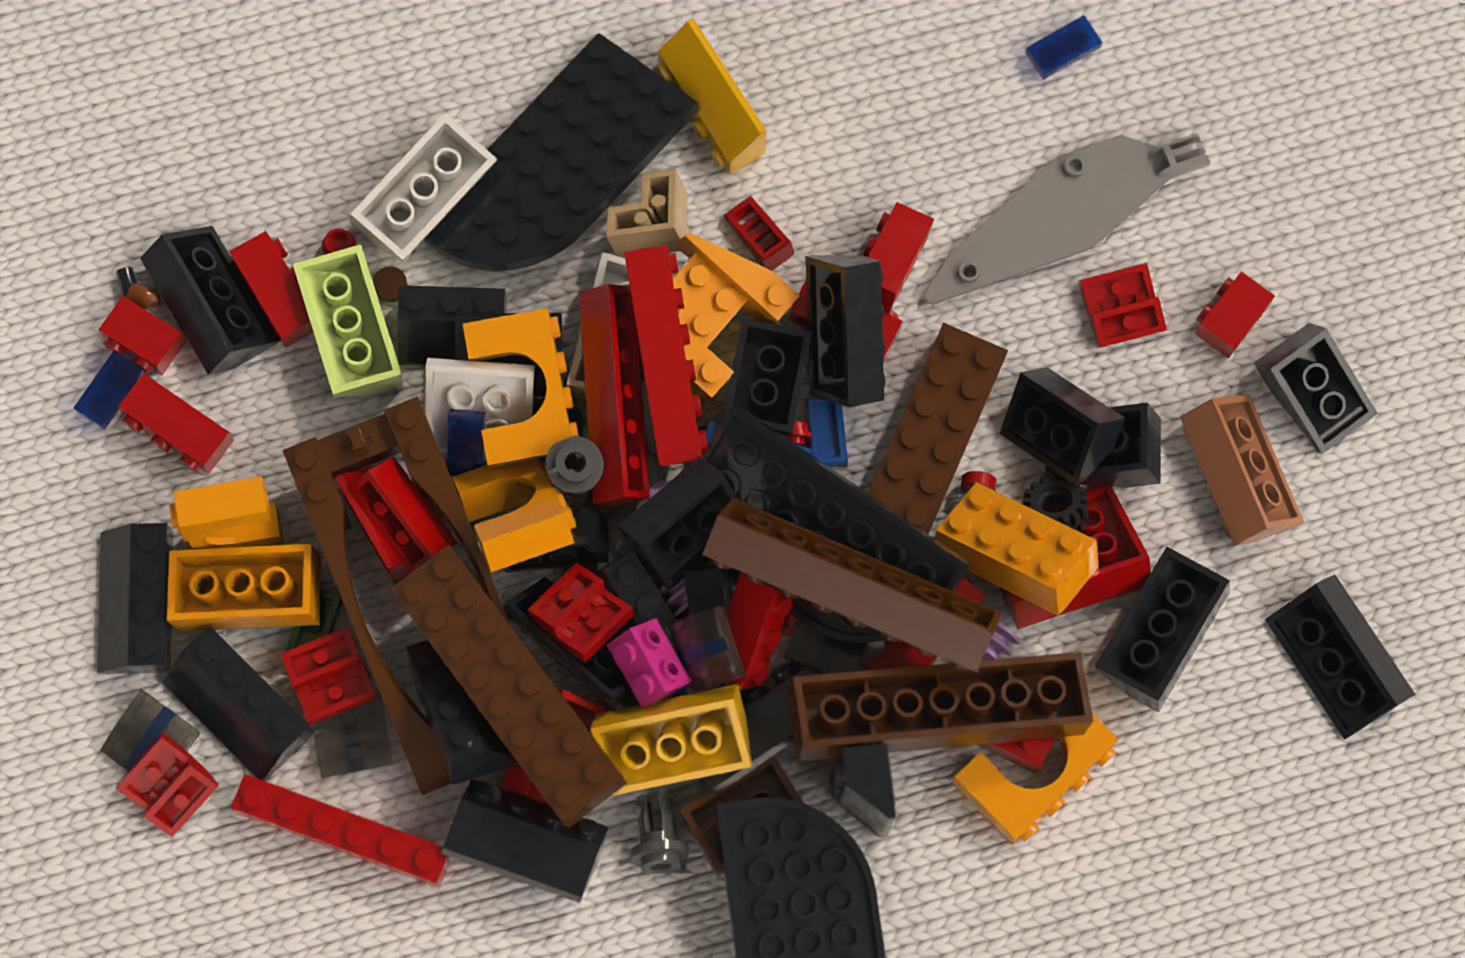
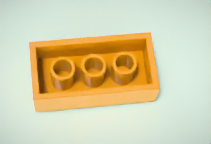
[936,482,1099,616]
[167,544,321,632]

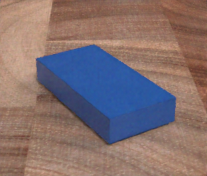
[805,397,848,468]

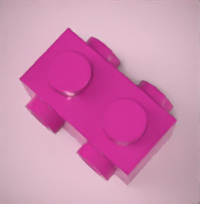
[607,618,692,709]

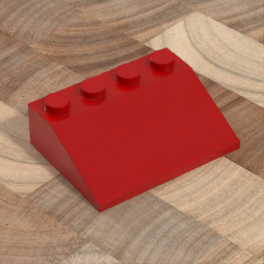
[998,486,1151,630]

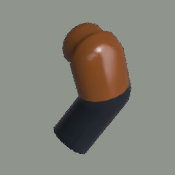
[116,267,160,310]

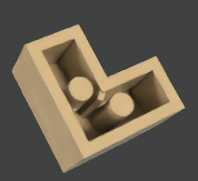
[606,169,687,258]

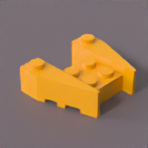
[673,232,800,405]

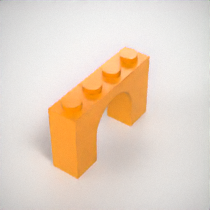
[463,308,579,468]
[452,459,576,572]
[169,476,284,550]
[952,713,1119,844]

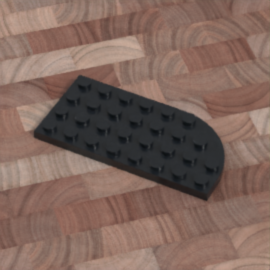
[423,32,700,271]
[702,404,971,643]
[714,797,886,958]

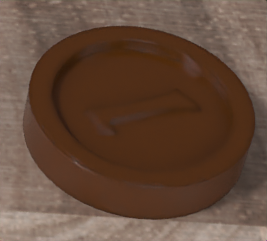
[372,266,408,302]

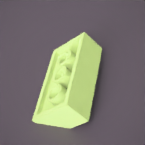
[293,244,403,396]

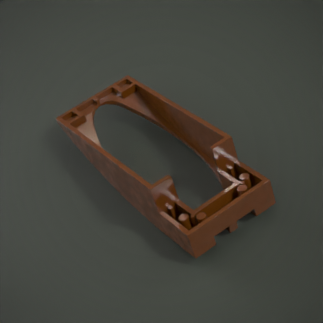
[282,396,512,796]

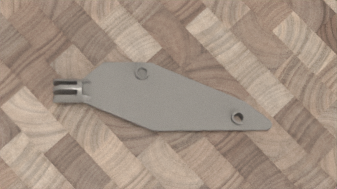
[924,133,1211,304]

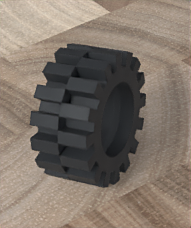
[1023,474,1088,532]

